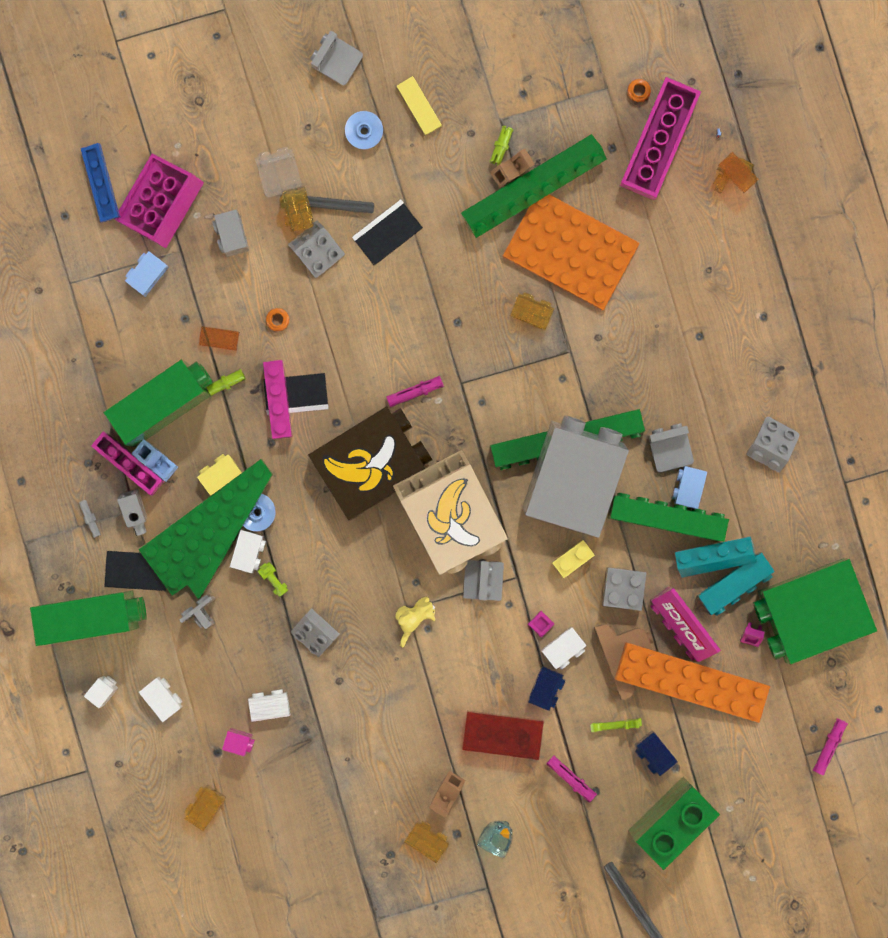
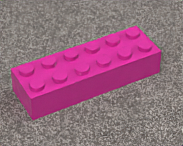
[620,77,701,201]

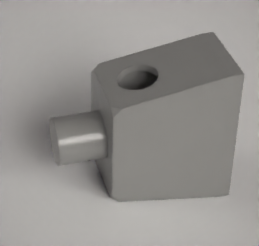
[117,489,147,536]

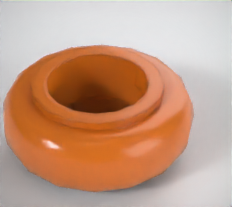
[627,79,651,102]
[266,308,289,332]

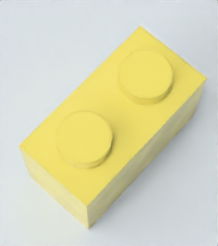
[197,454,242,496]
[551,540,595,578]

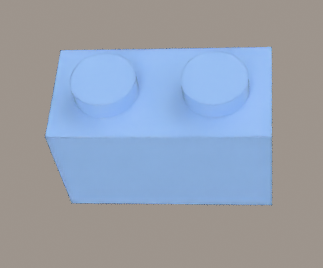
[125,251,169,297]
[672,466,707,509]

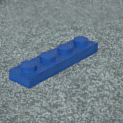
[80,143,120,223]

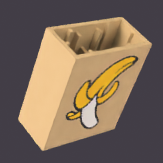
[393,450,508,575]

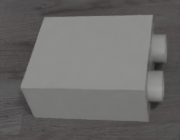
[522,416,629,538]

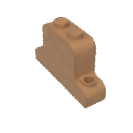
[594,624,656,700]

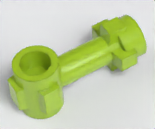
[257,562,288,597]

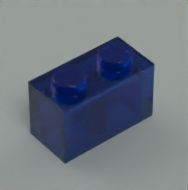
[527,666,565,711]
[634,730,678,776]

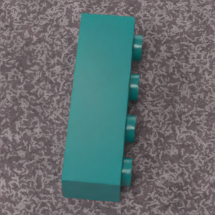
[675,536,757,578]
[697,552,775,616]

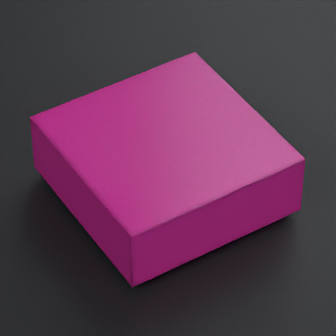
[528,611,554,638]

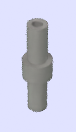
[79,500,101,538]

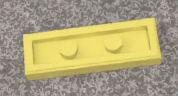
[397,76,442,136]

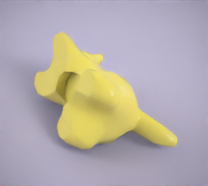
[395,597,436,648]

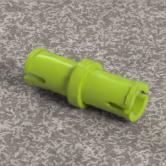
[489,126,514,166]
[207,369,246,396]

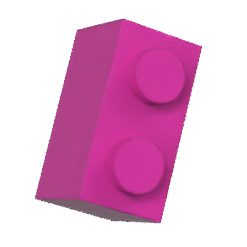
[222,728,255,756]

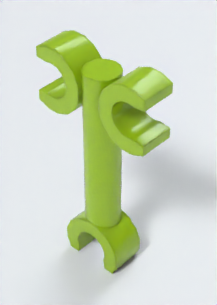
[590,718,642,732]

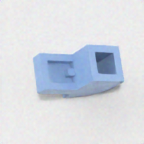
[132,439,178,482]

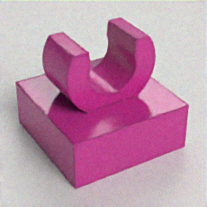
[740,622,765,647]

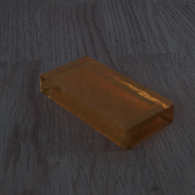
[718,152,759,193]
[199,326,240,351]

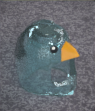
[477,820,513,858]

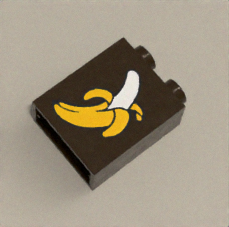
[308,406,432,521]

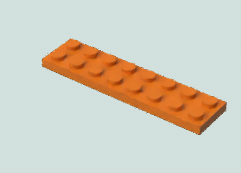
[615,642,770,723]

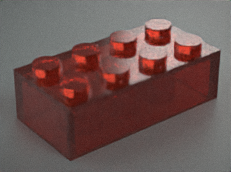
[462,710,544,760]

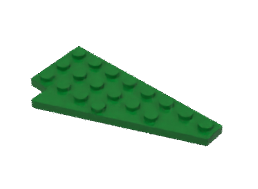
[138,459,273,599]

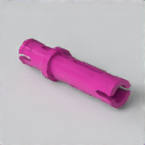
[386,375,444,408]
[813,718,848,776]
[546,755,597,803]

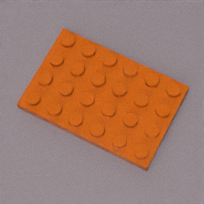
[502,194,640,310]

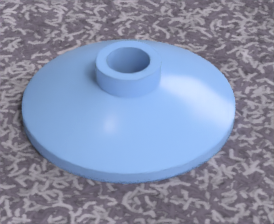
[345,111,383,149]
[243,494,276,531]

